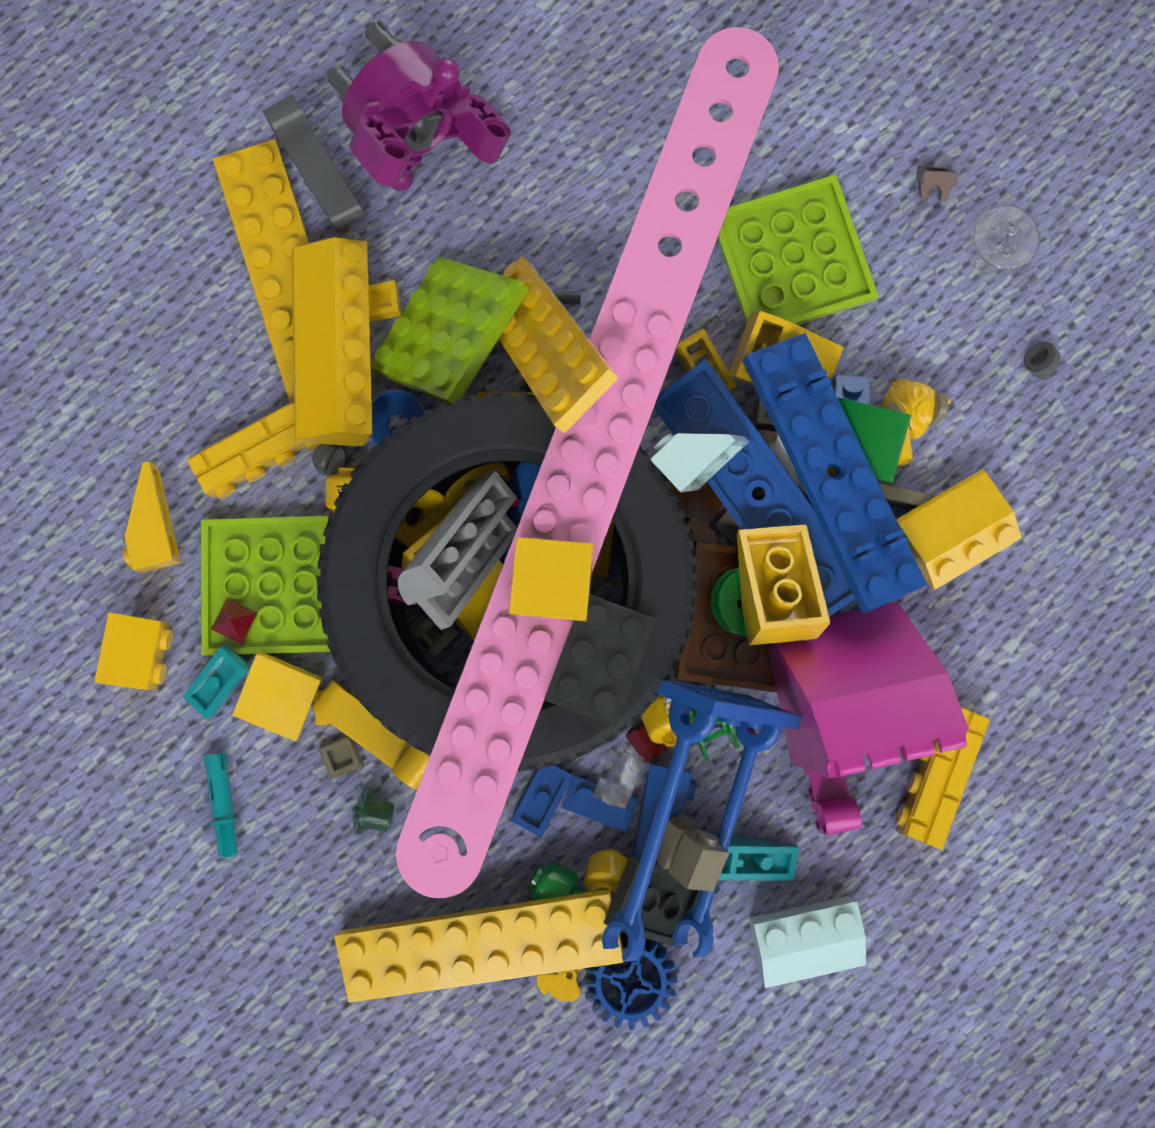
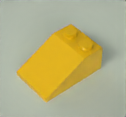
[737,525,830,645]

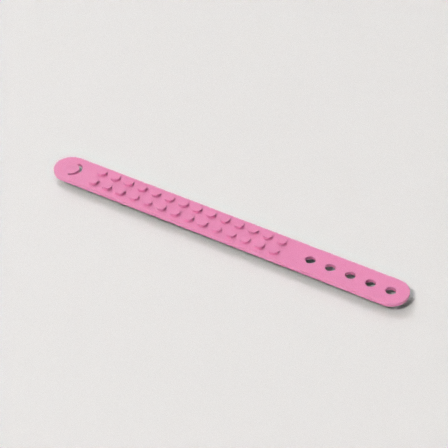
[396,27,779,898]

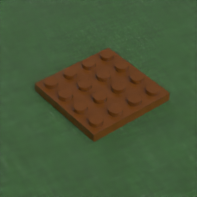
[675,542,777,693]

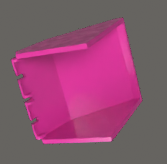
[767,602,969,778]

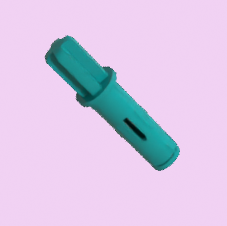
[203,753,238,858]

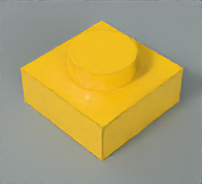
[368,280,402,322]

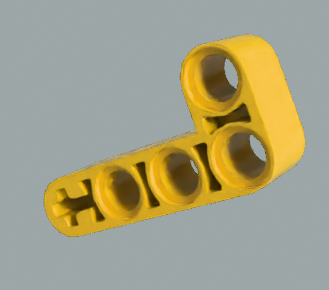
[312,679,430,790]

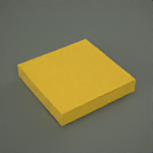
[509,537,594,622]
[232,651,323,742]

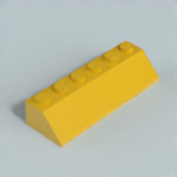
[292,237,372,446]

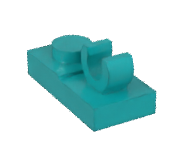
[182,645,251,720]

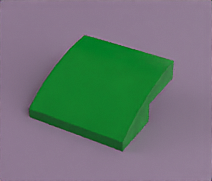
[832,397,912,483]

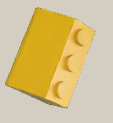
[897,469,1022,590]

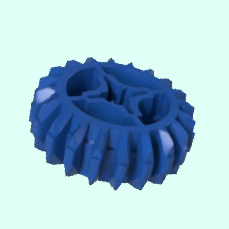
[583,933,678,1030]

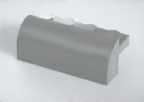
[398,470,517,630]

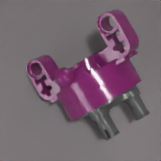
[327,20,511,191]

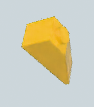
[123,461,181,573]

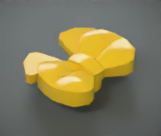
[536,968,584,1002]

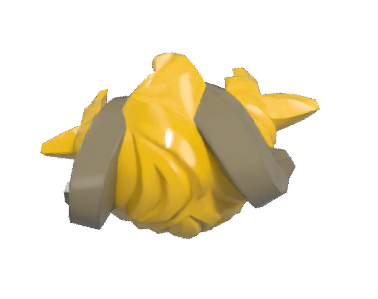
[881,379,951,440]

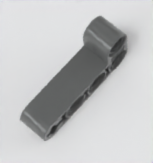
[262,94,365,233]

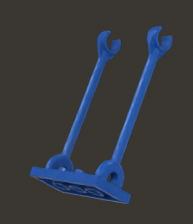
[602,680,803,962]

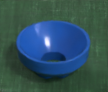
[370,389,425,445]

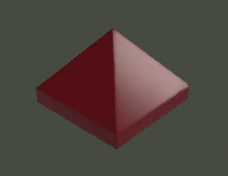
[211,598,258,644]

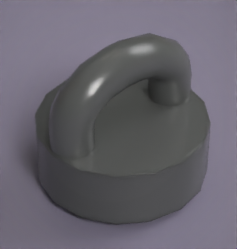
[1024,342,1061,380]
[312,444,347,476]

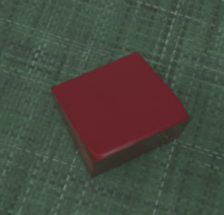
[625,723,669,764]

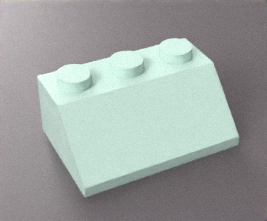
[650,433,749,492]
[749,896,866,988]

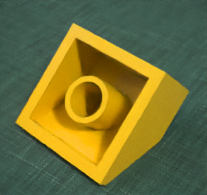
[94,612,173,690]

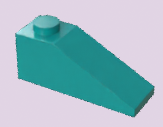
[708,832,799,880]

